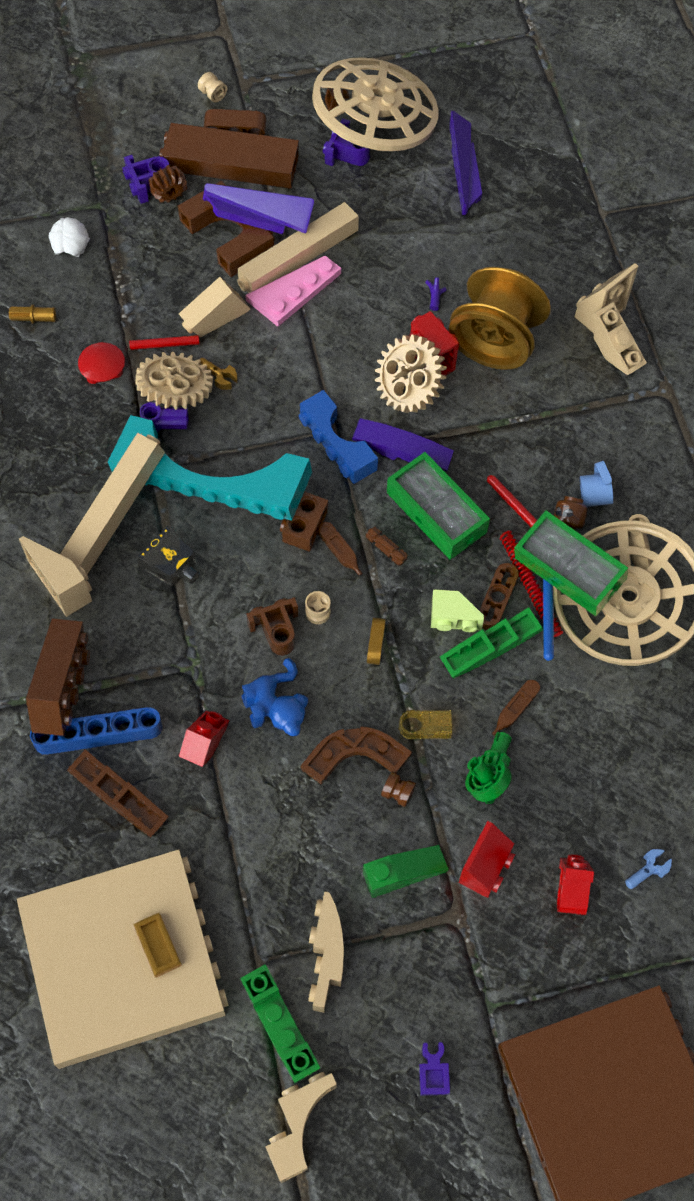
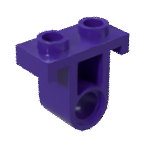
[323,118,370,167]
[122,155,169,204]

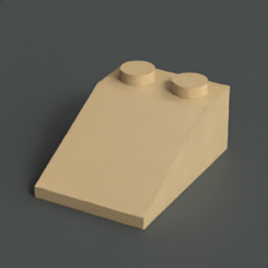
[575,263,638,333]
[19,536,92,617]

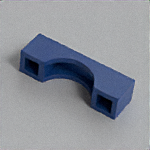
[299,390,378,484]

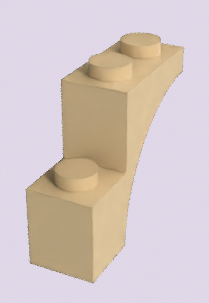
[266,1072,337,1183]

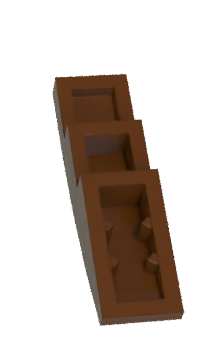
[67,749,169,838]

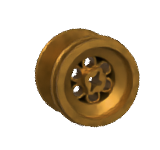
[448,267,551,370]

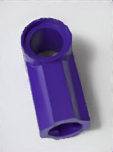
[140,402,188,432]

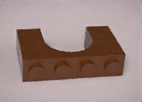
[178,181,275,277]

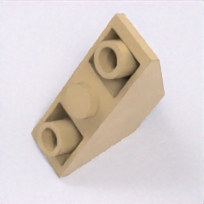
[593,302,647,375]

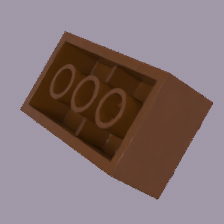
[26,618,90,736]

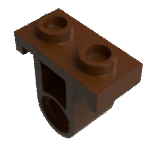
[246,597,298,656]

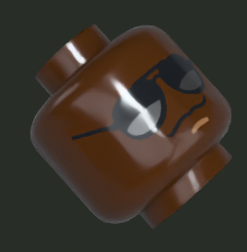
[554,496,588,530]

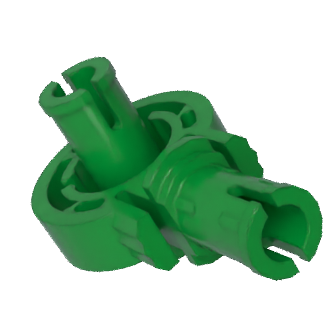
[465,732,512,804]

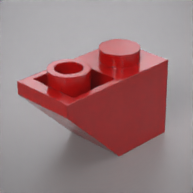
[179,710,230,767]

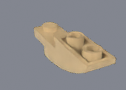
[309,892,344,1013]

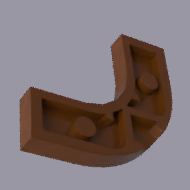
[300,727,412,785]

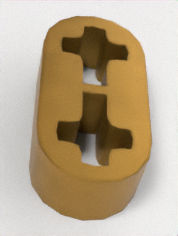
[367,617,386,665]

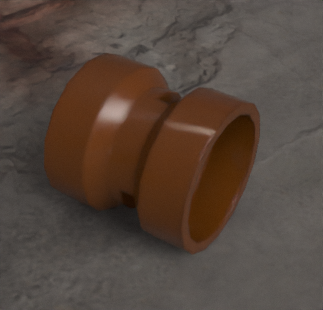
[381,772,417,807]

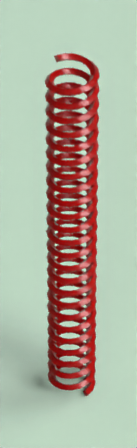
[500,530,564,637]

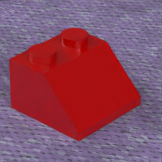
[458,821,516,898]

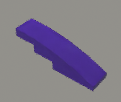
[352,418,454,472]

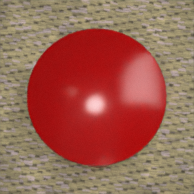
[78,342,125,384]

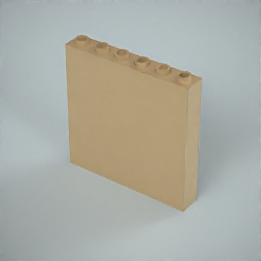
[17,850,229,1069]

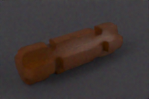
[365,527,408,566]

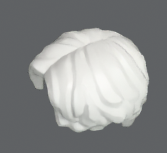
[49,217,90,257]

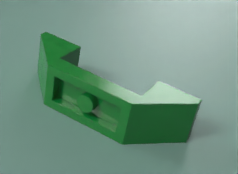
[240,964,321,1083]

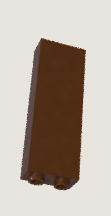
[159,123,299,189]

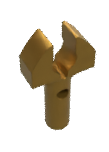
[200,358,238,390]

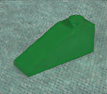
[363,845,449,898]

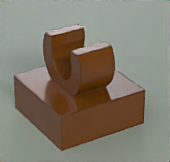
[325,88,350,111]

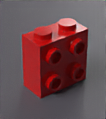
[410,311,459,376]

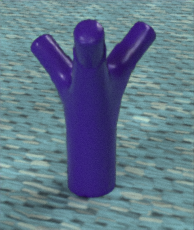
[425,277,447,311]

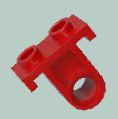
[557,854,594,915]

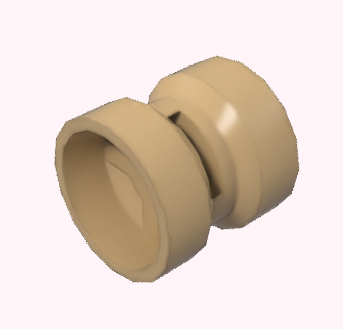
[198,72,227,103]
[305,591,331,624]

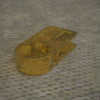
[399,710,452,739]

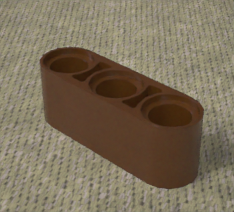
[203,109,267,135]

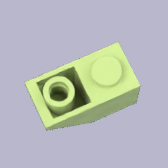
[431,590,484,632]

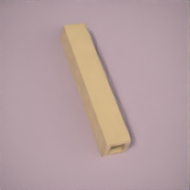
[237,202,359,293]
[60,433,165,575]

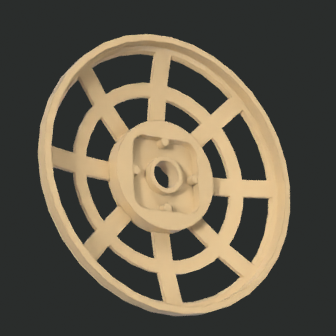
[312,58,438,151]
[553,521,694,666]

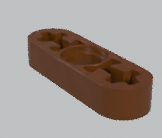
[479,563,518,630]

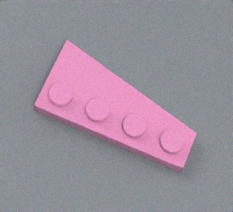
[245,256,341,326]

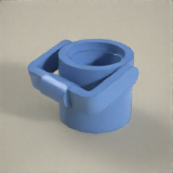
[580,461,613,507]

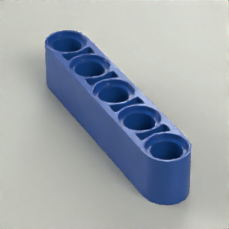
[30,707,163,755]

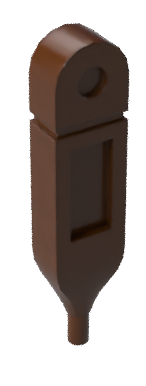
[318,522,362,576]
[492,680,540,736]

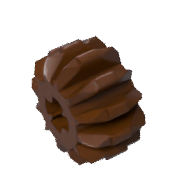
[149,165,187,203]

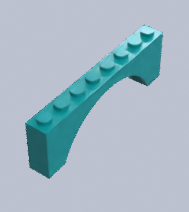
[108,415,312,521]

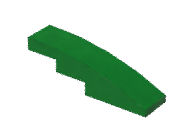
[440,607,543,679]

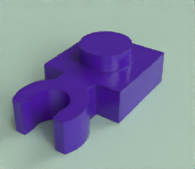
[419,1042,450,1096]

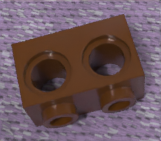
[280,491,328,552]

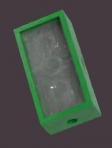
[387,452,490,560]
[514,511,628,616]

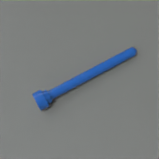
[543,579,554,661]

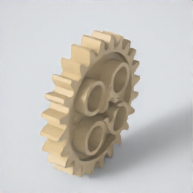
[375,335,447,413]
[135,352,213,410]

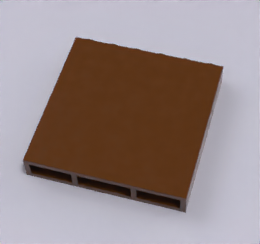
[498,985,694,1201]

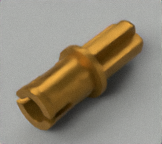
[8,305,56,323]

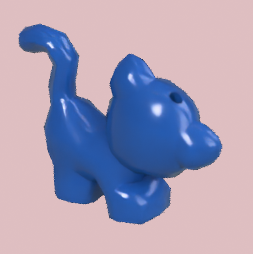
[241,658,308,736]

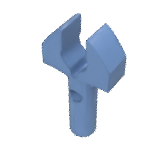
[625,849,672,889]

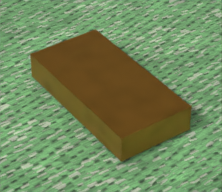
[133,912,182,978]

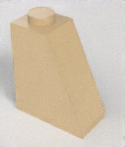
[179,277,250,337]

